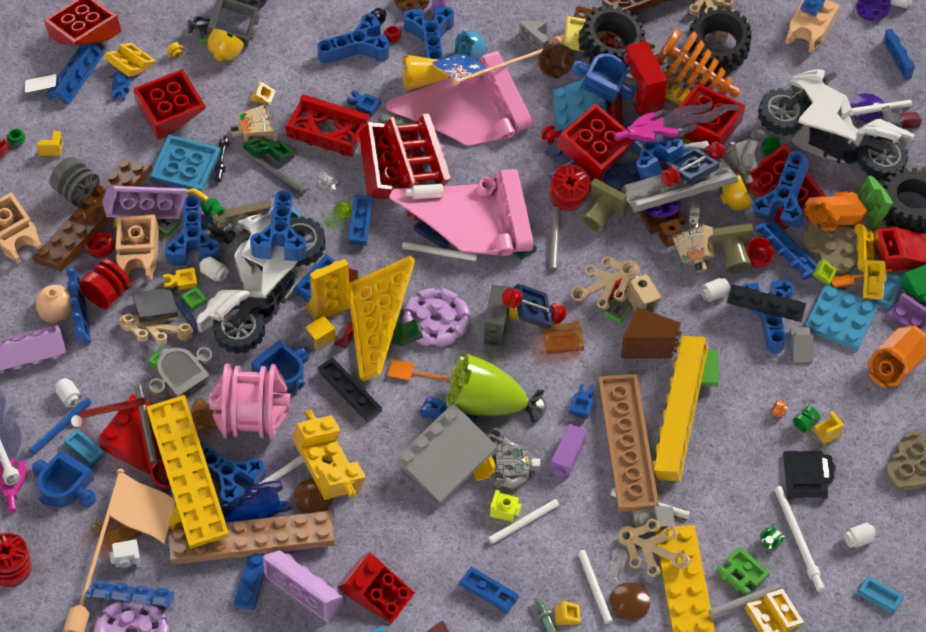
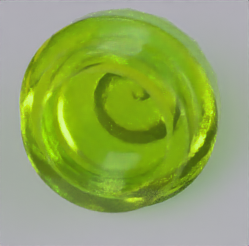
[333,200,352,219]

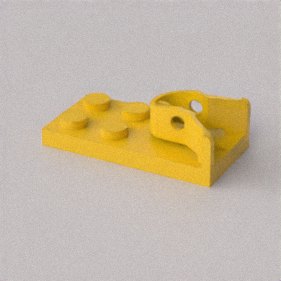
[306,259,350,321]

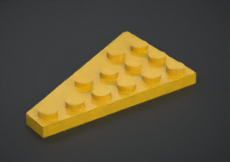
[349,255,415,382]

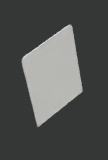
[25,74,56,92]

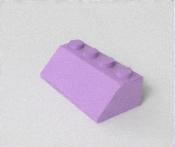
[102,186,187,219]
[0,325,66,374]
[263,550,344,623]

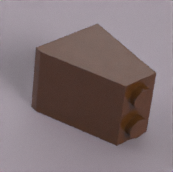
[621,307,682,359]

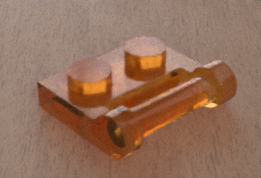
[541,320,584,354]
[91,517,143,552]

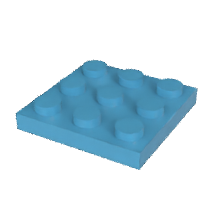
[553,79,608,134]
[149,135,221,192]
[805,284,879,351]

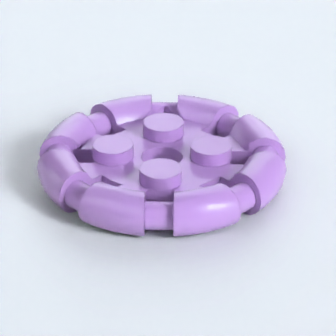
[401,288,470,347]
[94,600,169,632]

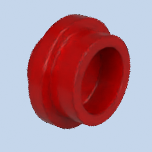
[384,26,401,42]

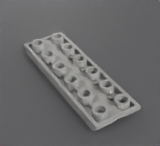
[621,158,739,213]

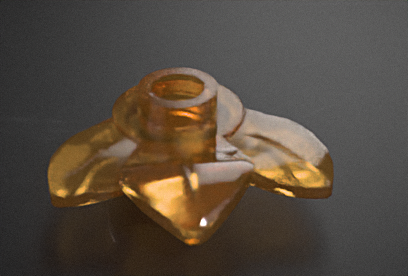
[191,397,222,429]

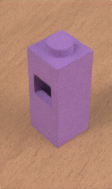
[550,424,587,478]

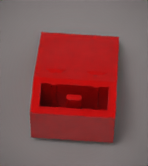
[874,227,926,271]
[338,552,415,624]

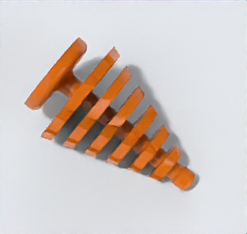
[656,28,740,98]

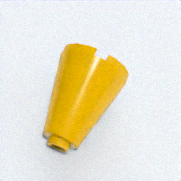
[402,55,449,91]

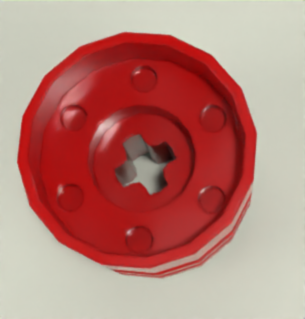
[548,164,590,211]
[79,258,131,310]
[0,533,32,587]

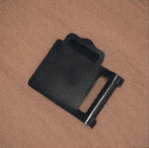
[783,451,836,500]

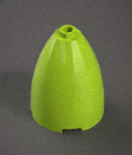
[446,353,528,416]

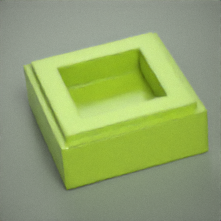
[812,258,837,285]

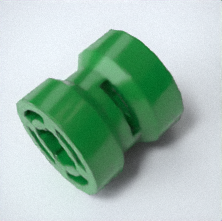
[202,198,226,223]
[793,406,821,433]

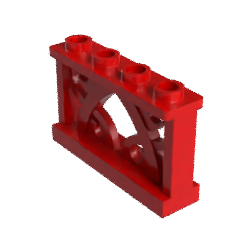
[285,94,370,157]

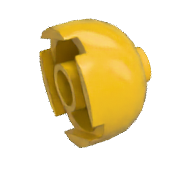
[207,29,244,62]
[720,173,752,211]

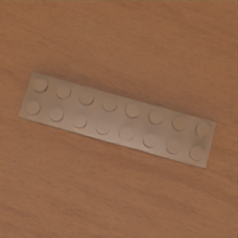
[598,374,659,512]
[168,511,335,565]

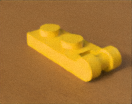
[854,223,875,273]

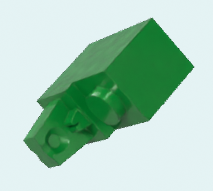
[899,265,926,307]

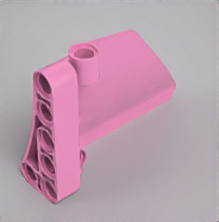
[386,51,533,146]
[389,169,533,257]

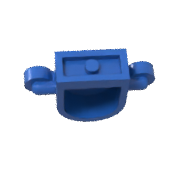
[571,53,636,103]
[251,340,310,393]
[32,450,96,507]

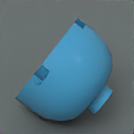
[455,31,488,61]

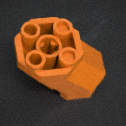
[804,191,868,231]
[867,325,926,388]

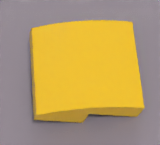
[104,43,156,77]
[744,589,804,632]

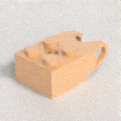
[785,0,840,53]
[0,192,43,264]
[116,215,159,280]

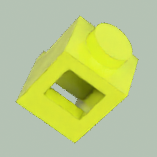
[490,490,522,522]

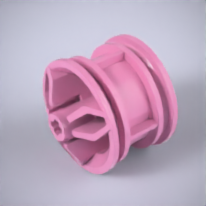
[209,363,291,440]

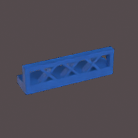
[45,43,104,105]

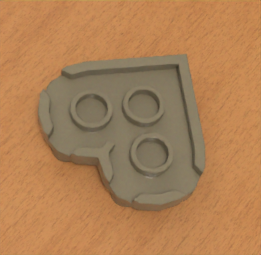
[212,200,271,229]
[802,223,858,275]
[886,431,926,490]

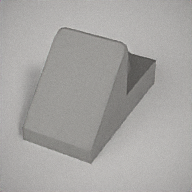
[519,21,549,50]
[789,327,813,363]
[632,506,675,529]

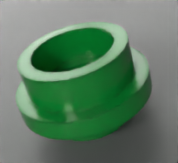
[7,128,26,146]

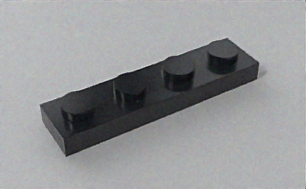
[727,284,806,322]
[317,357,382,422]

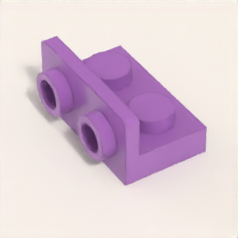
[887,293,926,332]

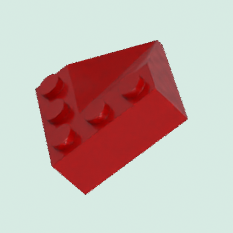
[44,0,122,45]
[623,40,667,117]
[133,69,206,140]
[670,83,746,146]
[556,104,636,180]
[98,394,162,475]

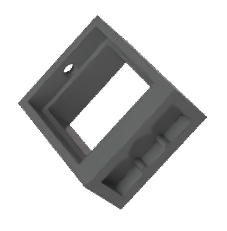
[207,0,260,46]
[484,285,510,346]

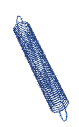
[174,295,204,336]

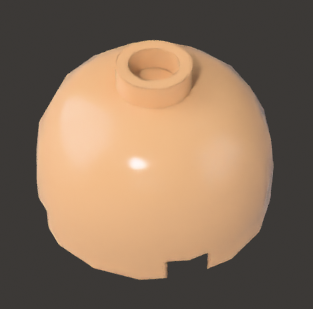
[36,285,73,323]

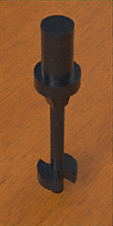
[214,136,230,182]

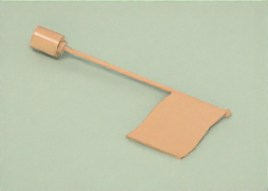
[63,469,176,632]

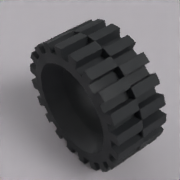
[578,5,645,68]
[689,6,752,73]
[883,168,926,234]

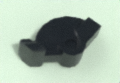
[187,16,211,34]
[202,220,235,244]
[525,389,547,423]

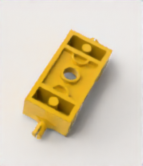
[292,409,366,500]

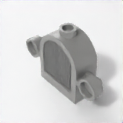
[149,347,212,398]

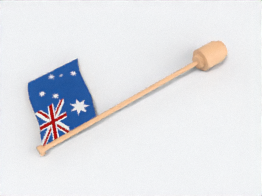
[432,34,572,86]

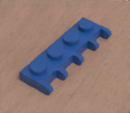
[754,220,817,280]
[66,268,92,345]
[86,580,175,608]

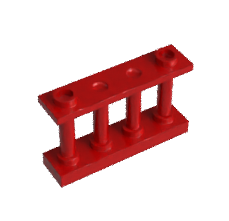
[384,114,451,188]

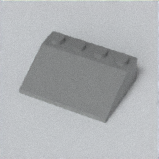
[395,404,498,503]

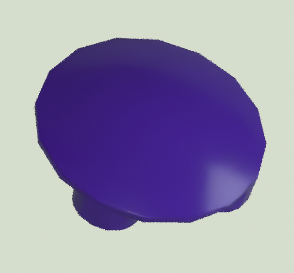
[856,0,891,21]
[850,93,885,124]
[645,200,681,217]

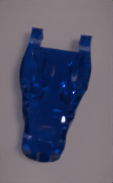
[220,481,291,523]

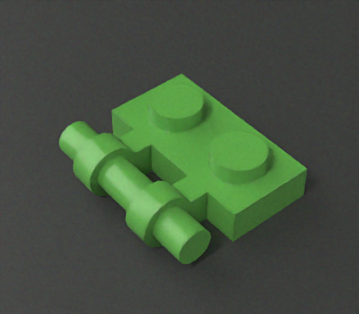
[716,546,770,596]

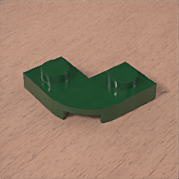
[243,136,295,163]
[390,316,423,347]

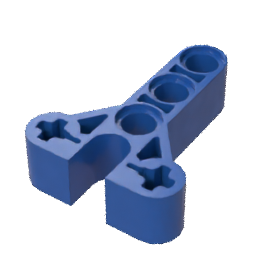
[404,7,454,60]
[317,13,389,63]
[624,123,685,180]
[752,151,809,228]
[250,190,306,261]
[165,195,221,265]
[742,280,794,354]
[200,441,265,511]

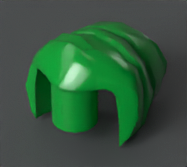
[761,137,781,156]
[760,524,786,550]

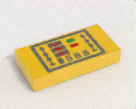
[665,80,691,105]

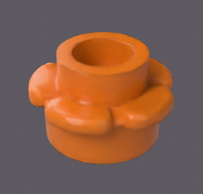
[771,400,787,418]

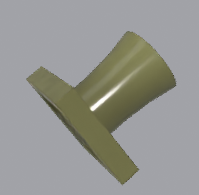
[580,178,627,232]
[713,223,753,274]

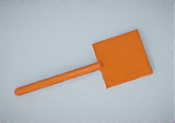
[831,269,892,288]
[387,359,451,381]

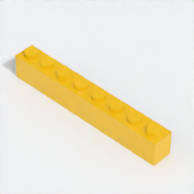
[652,336,708,482]

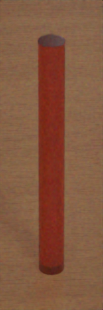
[79,397,146,418]

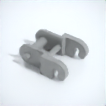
[688,203,700,230]

